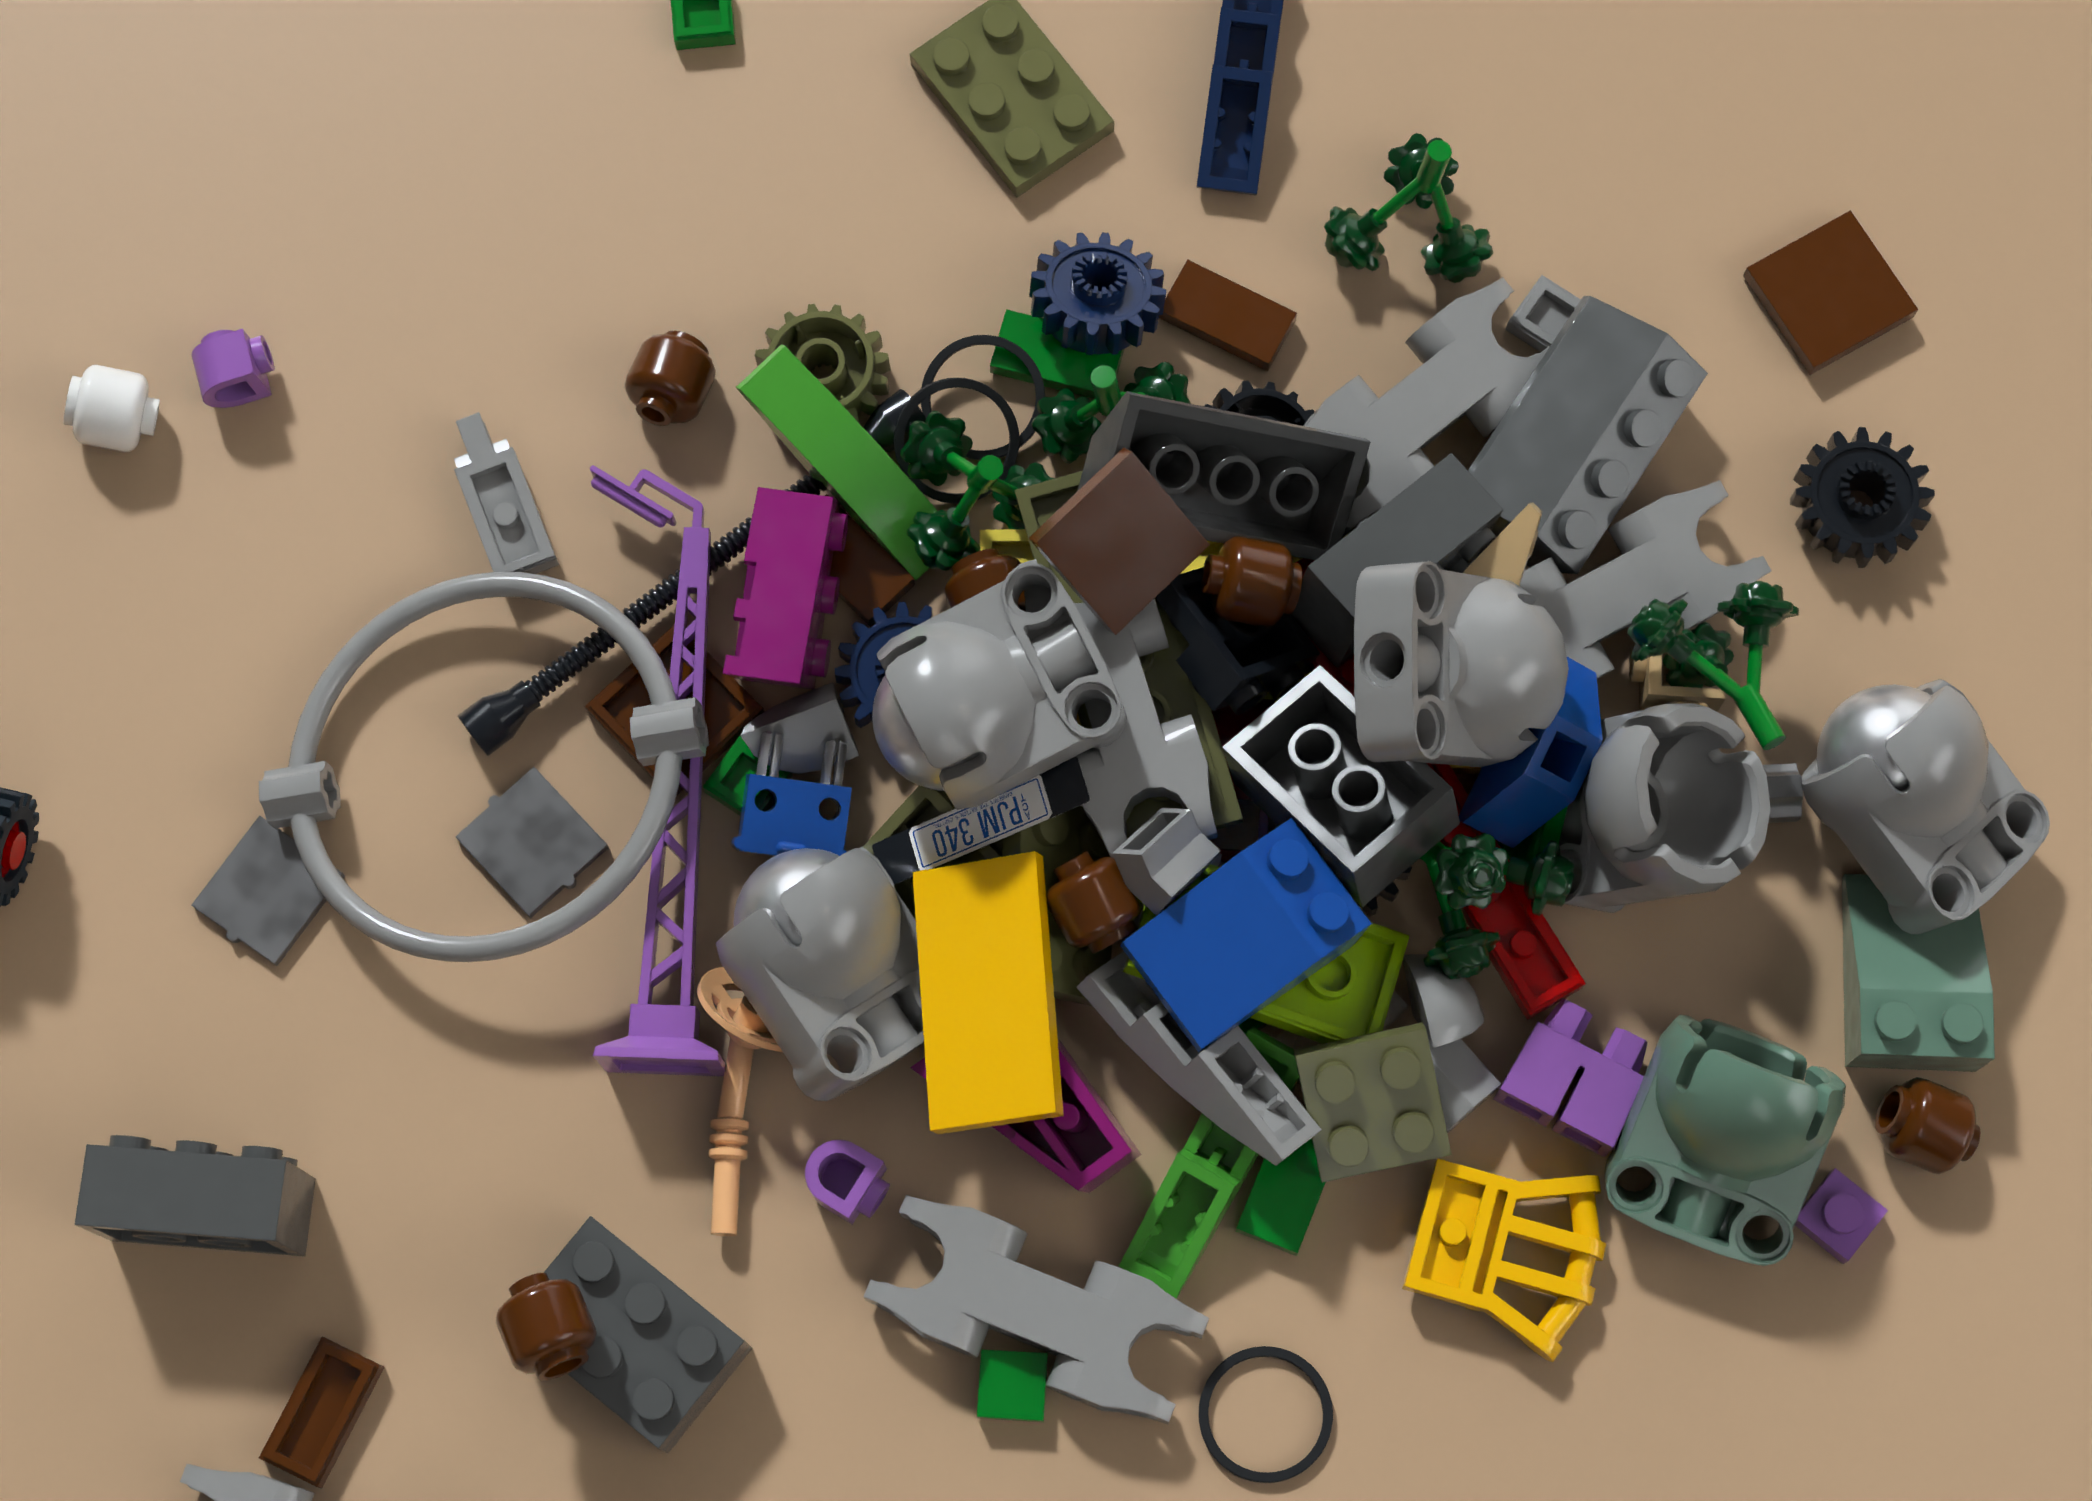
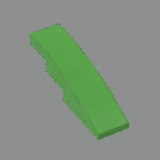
[736,344,937,580]
[1119,1027,1299,1298]

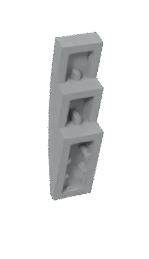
[1076,951,1322,1166]

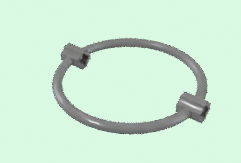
[259,572,709,962]

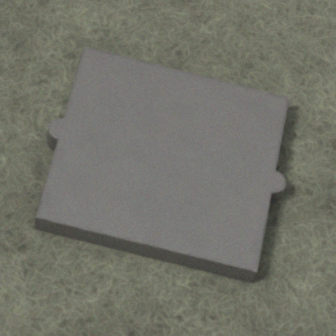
[455,767,609,918]
[191,815,345,966]

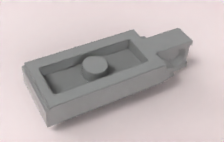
[454,412,559,574]

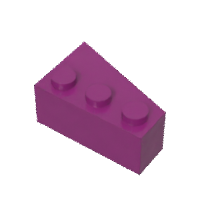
[723,487,848,690]
[910,1038,1142,1193]

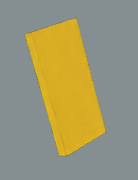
[912,851,1064,1134]

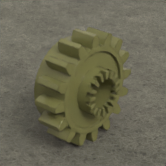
[755,304,891,424]

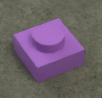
[1795,1168,1888,1264]

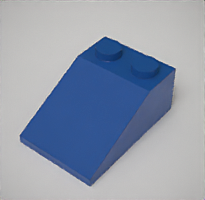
[1120,818,1372,1053]

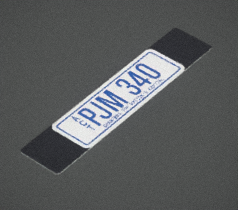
[872,757,1090,885]

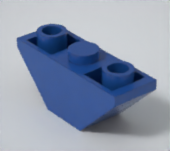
[1459,657,1603,848]

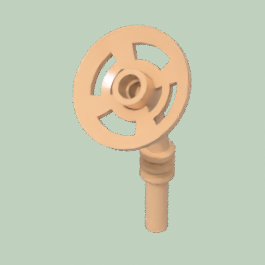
[697,967,783,1236]

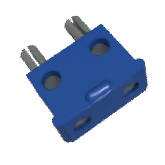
[731,731,852,856]

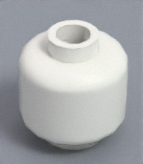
[63,365,160,452]

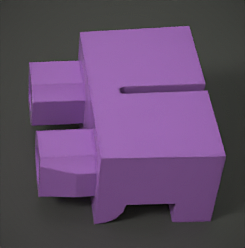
[1493,999,1648,1157]

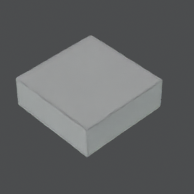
[1506,275,1581,352]

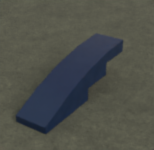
[1196,0,1284,195]

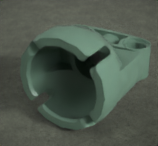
[1604,1015,1846,1266]

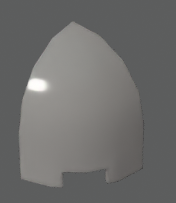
[740,682,859,774]
[1403,954,1484,1048]

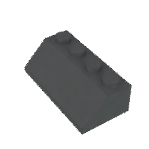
[1468,296,1708,574]
[1078,391,1371,560]

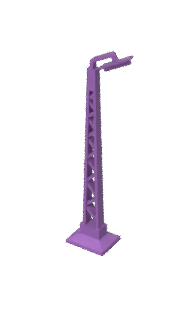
[590,465,726,1077]

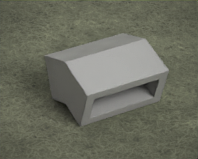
[1112,808,1221,916]
[1429,1039,1501,1133]

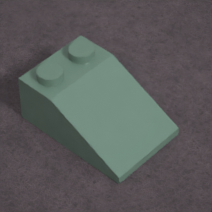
[1842,874,1995,1072]

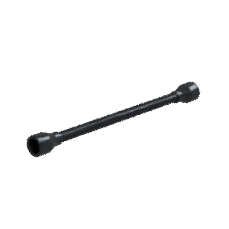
[457,389,926,756]

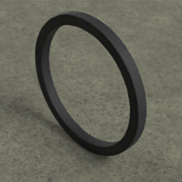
[921,335,1045,460]
[894,378,1020,504]
[1199,1346,1333,1483]

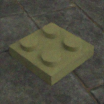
[1293,1022,1452,1183]

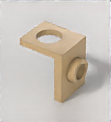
[1629,643,1725,712]

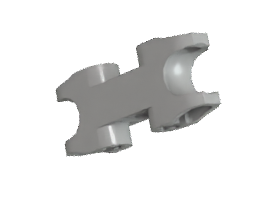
[1304,278,1550,537]
[1520,480,1771,679]
[1018,559,1218,858]
[864,1195,1209,1424]

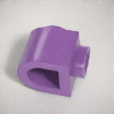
[191,328,275,408]
[805,1140,890,1225]

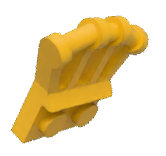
[1402,1158,1607,1362]

